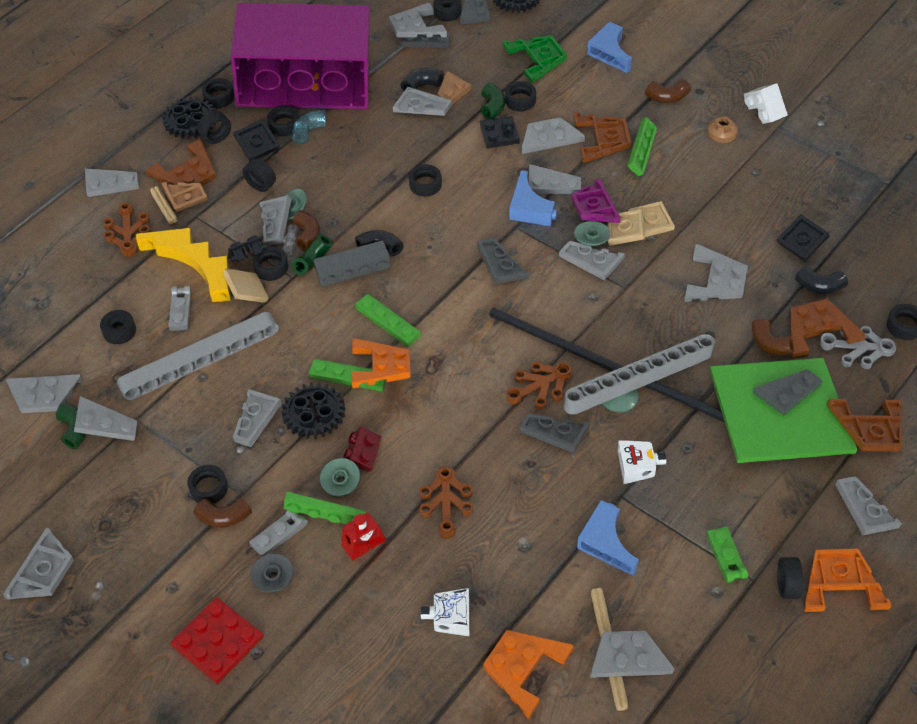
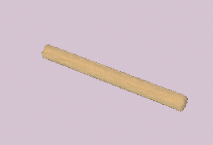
[591,588,628,711]

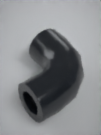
[400,68,444,91]
[355,230,404,256]
[795,266,848,294]

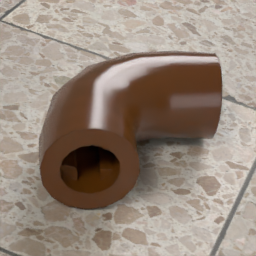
[645,79,691,103]
[293,210,321,251]
[752,319,794,355]
[193,498,252,528]

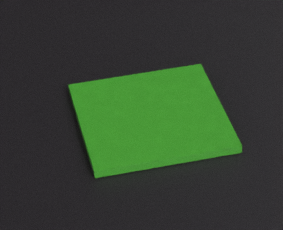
[709,358,857,463]

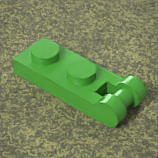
[706,526,748,583]

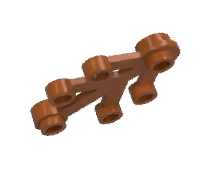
[103,202,151,257]
[506,362,573,410]
[419,466,473,539]

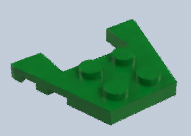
[502,35,567,83]

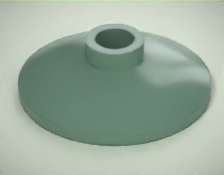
[285,189,307,220]
[574,221,610,246]
[602,389,639,413]
[320,458,360,497]

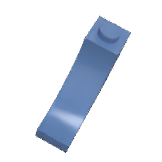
[587,21,632,73]
[509,170,557,226]
[577,500,639,576]

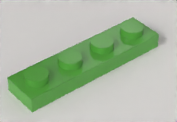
[627,117,657,177]
[355,294,421,347]
[309,359,386,392]
[284,492,367,524]

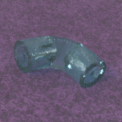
[292,110,326,144]

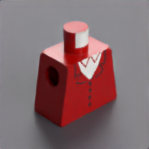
[341,512,386,561]

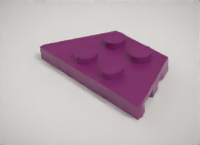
[571,179,620,223]

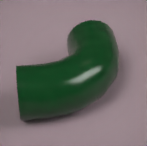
[481,83,506,120]
[292,234,333,275]
[56,402,86,450]

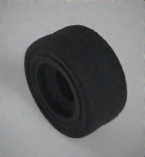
[433,0,461,21]
[100,310,136,344]

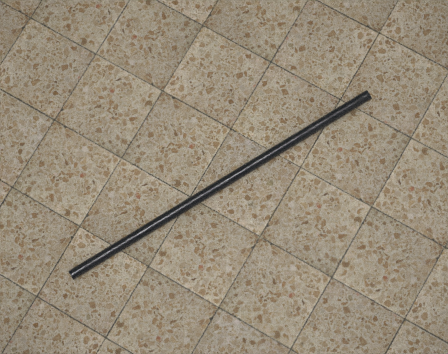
[489,307,725,423]

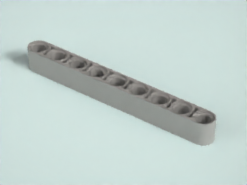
[117,312,279,400]
[564,334,715,414]

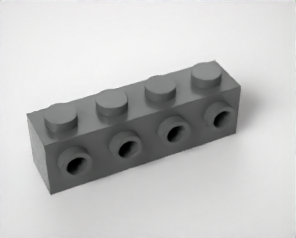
[313,240,390,287]

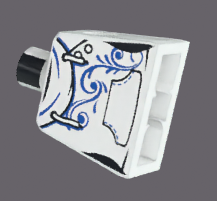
[421,589,469,636]

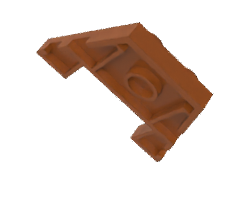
[573,112,631,163]
[145,139,216,186]
[791,298,865,359]
[827,399,902,451]

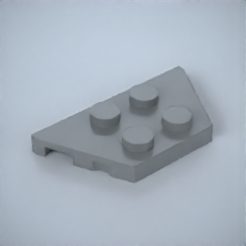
[522,117,585,154]
[6,374,82,413]
[3,528,74,599]
[589,631,674,678]

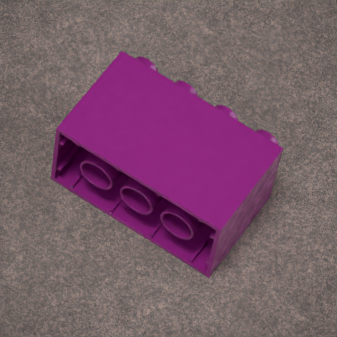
[231,3,370,109]

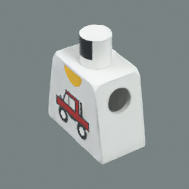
[617,440,666,484]

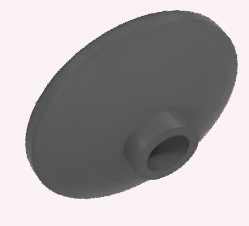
[251,554,294,592]

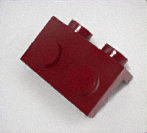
[343,427,382,472]

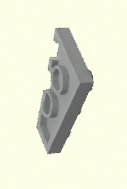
[393,87,452,116]
[529,164,581,194]
[85,168,139,197]
[260,195,292,246]
[559,241,625,280]
[233,389,282,447]
[74,396,137,441]
[835,476,902,535]

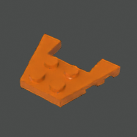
[352,338,410,388]
[804,549,891,612]
[483,630,574,718]

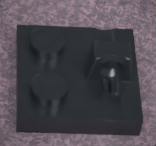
[480,116,520,148]
[233,119,280,162]
[777,214,830,262]

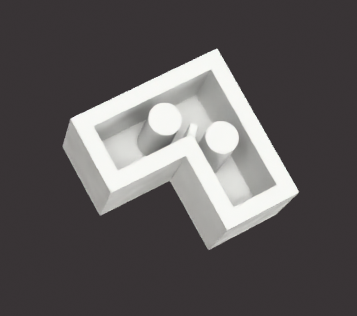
[744,83,787,124]

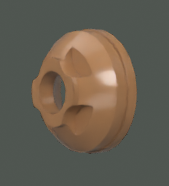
[707,116,738,143]

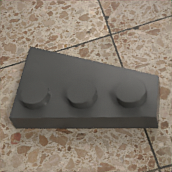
[460,0,490,25]
[401,32,450,48]
[477,238,530,284]
[753,369,823,416]
[519,414,590,453]

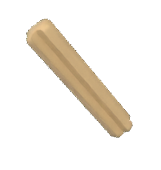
[150,186,177,225]

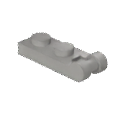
[169,286,192,331]
[249,510,308,557]

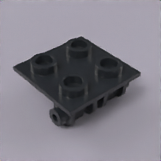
[227,235,267,262]

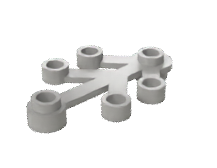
[820,326,896,369]

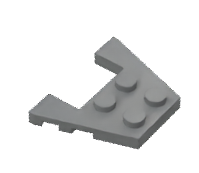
[389,3,447,37]
[684,244,748,302]

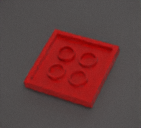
[170,597,264,685]

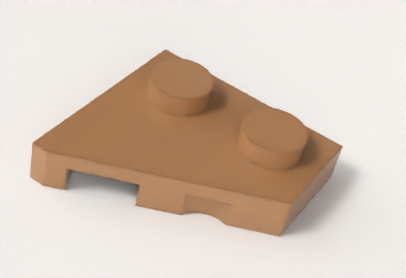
[437,71,471,104]
[161,182,208,213]

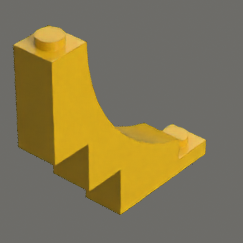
[136,228,231,303]

